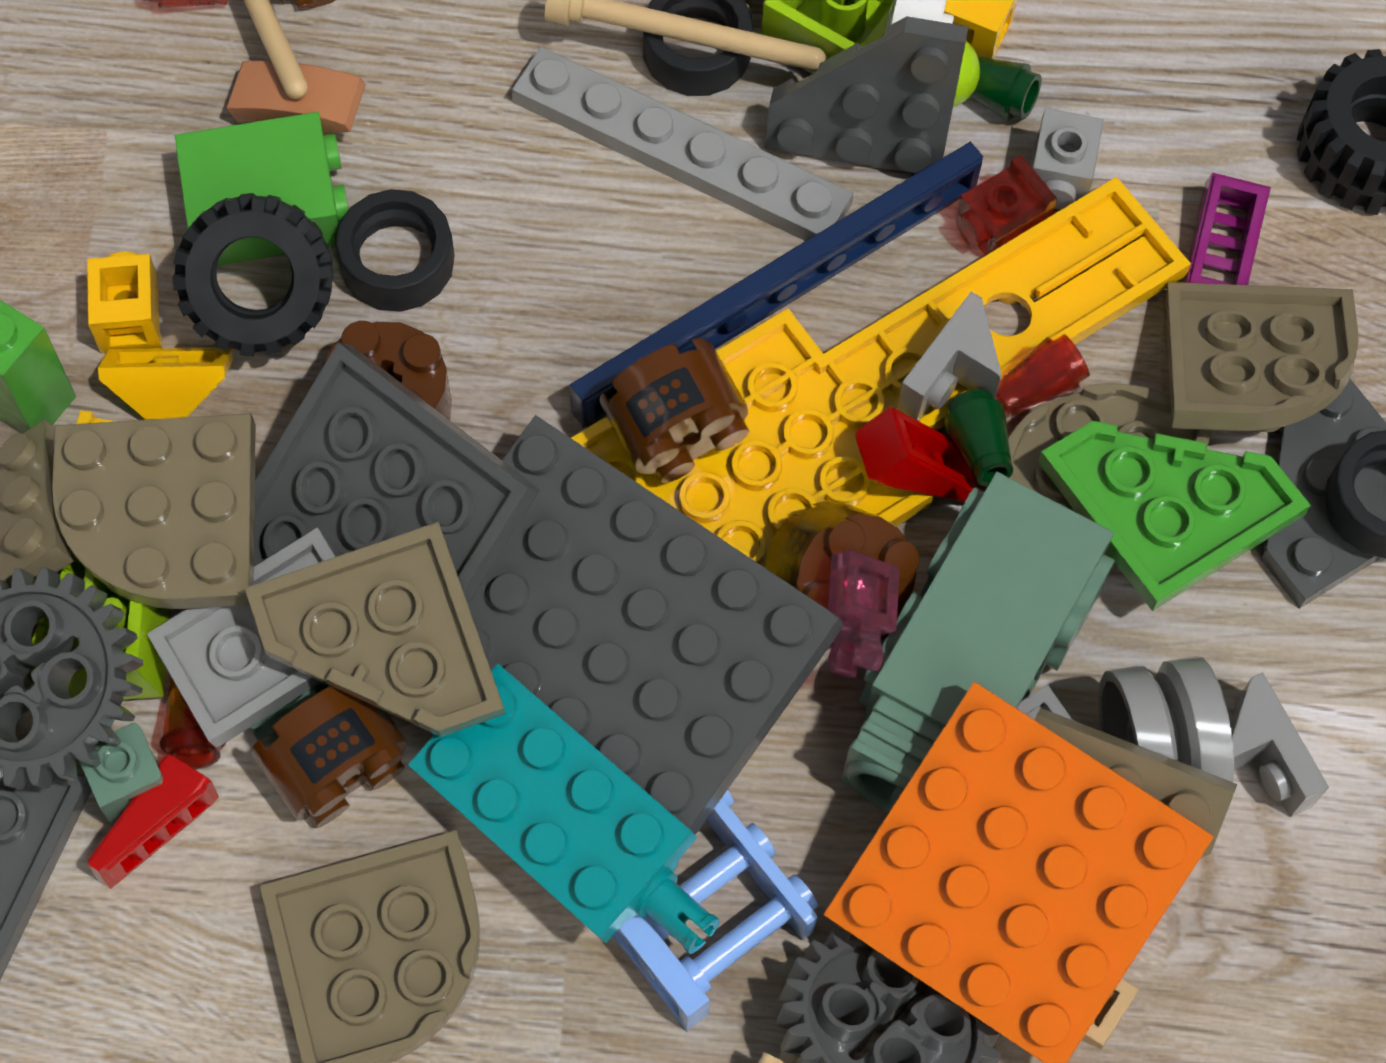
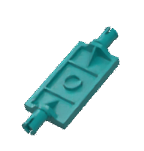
[408,663,720,954]

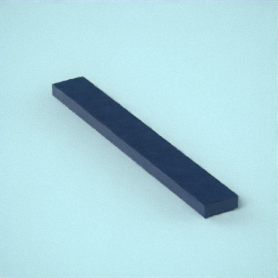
[570,141,983,428]

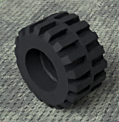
[1296,49,1386,215]
[172,193,333,356]

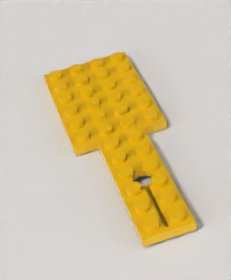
[571,176,1191,568]

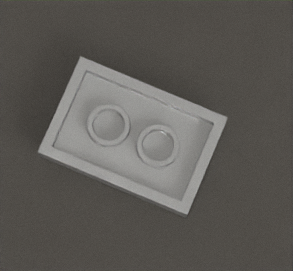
[147,527,337,748]

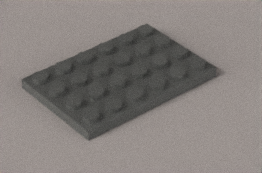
[468,415,845,835]

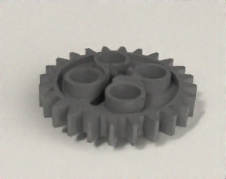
[0,567,143,790]
[776,928,1001,1063]

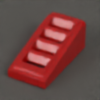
[855,406,983,502]
[87,754,219,889]

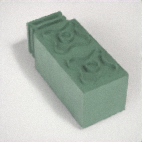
[841,472,1115,814]

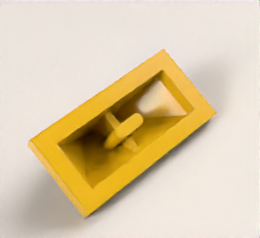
[98,347,234,420]

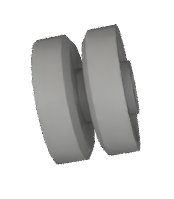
[1098,656,1235,782]

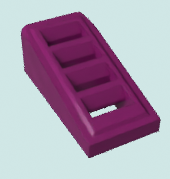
[1184,172,1271,285]

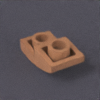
[226,61,366,133]

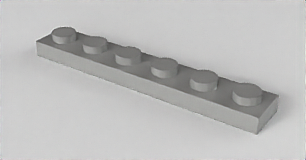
[512,46,854,241]

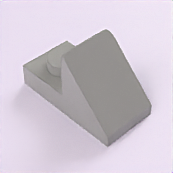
[897,291,1001,421]
[1230,672,1329,817]

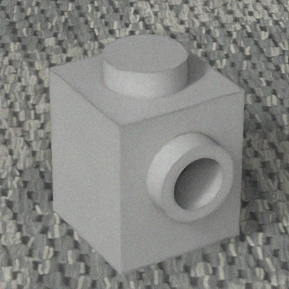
[1025,108,1104,209]

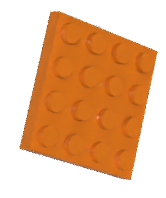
[823,681,1214,1063]

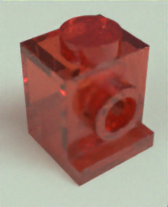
[956,155,1057,256]

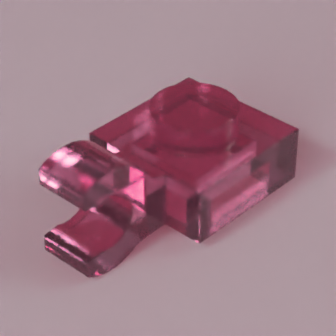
[828,549,900,679]

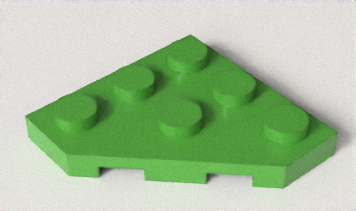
[1038,421,1311,611]

